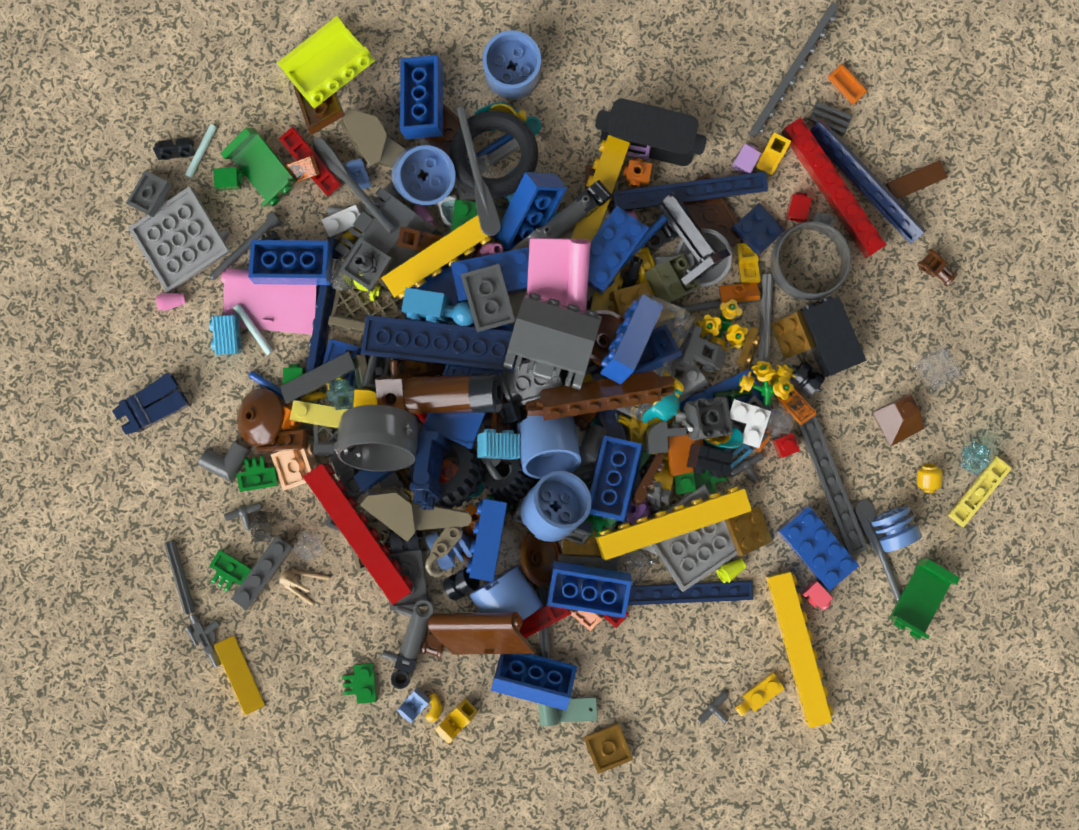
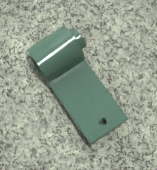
[538,697,598,726]

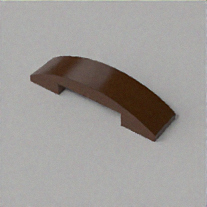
[397,227,476,260]

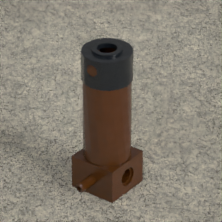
[375,360,503,414]

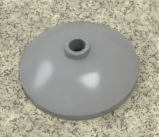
[675,229,733,287]

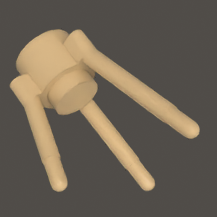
[279,568,330,605]

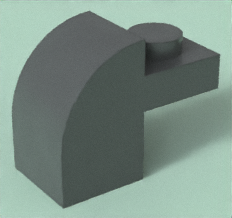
[644,420,687,454]

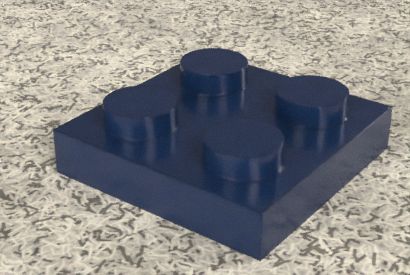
[732,203,785,256]

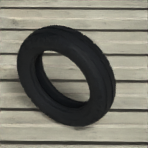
[449,110,538,198]

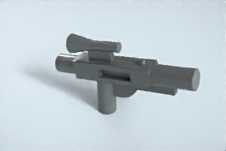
[647,481,671,513]
[184,613,221,668]

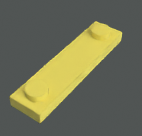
[290,400,348,428]
[947,456,1012,527]

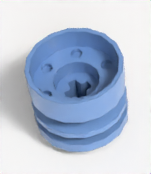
[871,506,922,552]
[425,528,473,571]

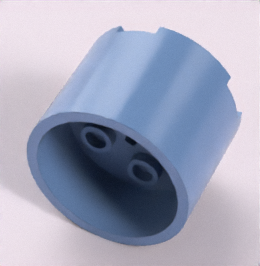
[483,30,541,100]
[391,145,455,205]
[516,414,581,479]
[521,471,591,542]
[469,564,543,620]

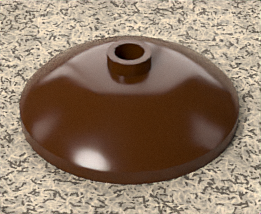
[590,310,624,366]
[237,388,284,446]
[520,531,561,586]

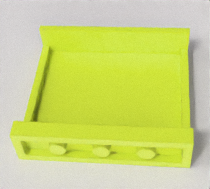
[277,16,375,109]

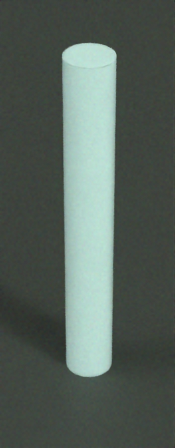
[185,124,217,178]
[233,304,273,355]

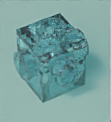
[326,379,355,411]
[960,441,991,476]

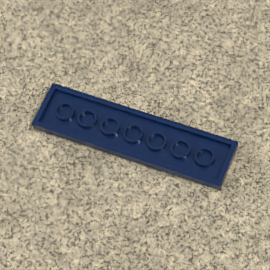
[361,315,518,373]

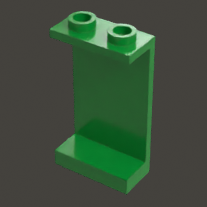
[220,128,297,207]
[888,558,960,640]

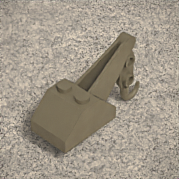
[338,109,426,210]
[360,486,472,577]

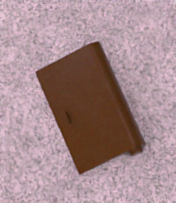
[428,612,535,655]

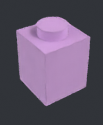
[732,144,761,174]

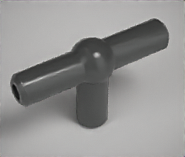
[729,452,764,483]
[224,502,263,530]
[698,691,729,724]

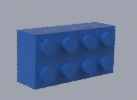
[400,55,443,139]
[495,172,567,249]
[588,206,649,295]
[248,240,333,285]
[451,247,529,302]
[600,295,663,385]
[589,436,644,523]
[467,498,508,582]
[776,506,859,591]
[547,561,632,618]
[491,654,577,711]

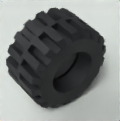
[483,456,535,503]

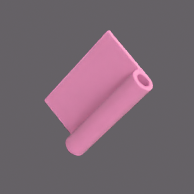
[527,238,591,312]
[222,268,319,334]

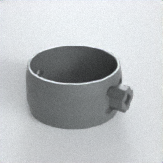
[770,212,851,301]
[334,405,419,471]

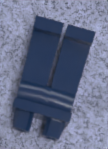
[112,372,191,435]
[410,431,451,510]

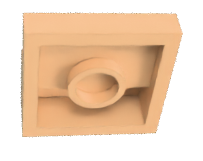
[271,441,320,491]

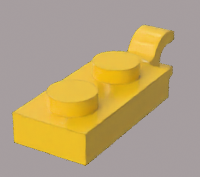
[735,672,785,716]

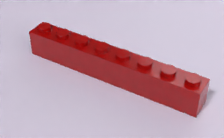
[781,117,886,259]
[303,462,413,605]

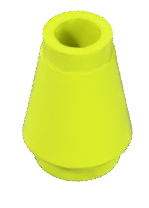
[716,558,746,583]

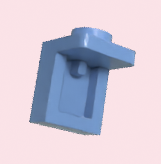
[344,158,371,193]
[397,688,431,723]

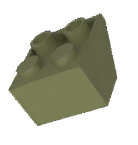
[643,253,701,307]

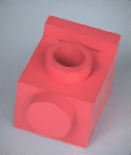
[800,580,833,611]

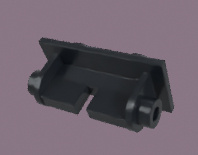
[153,137,195,160]

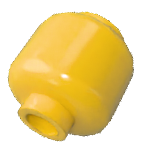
[917,464,943,493]

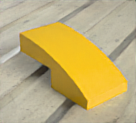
[737,243,761,284]

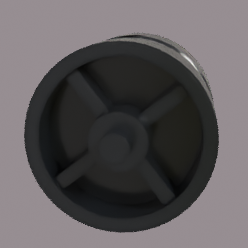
[790,361,825,397]
[385,529,424,554]
[443,567,480,601]

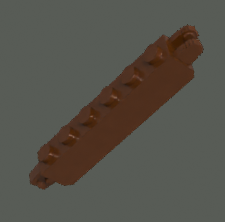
[526,371,675,421]

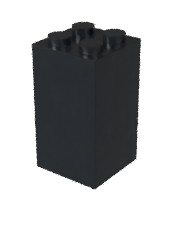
[800,295,867,378]

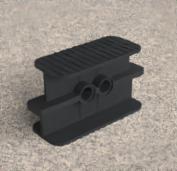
[595,98,707,166]

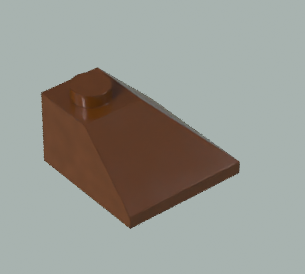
[872,394,924,447]

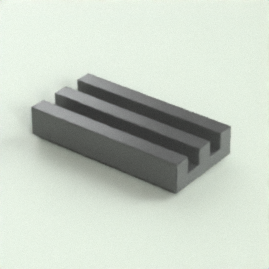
[809,102,852,135]

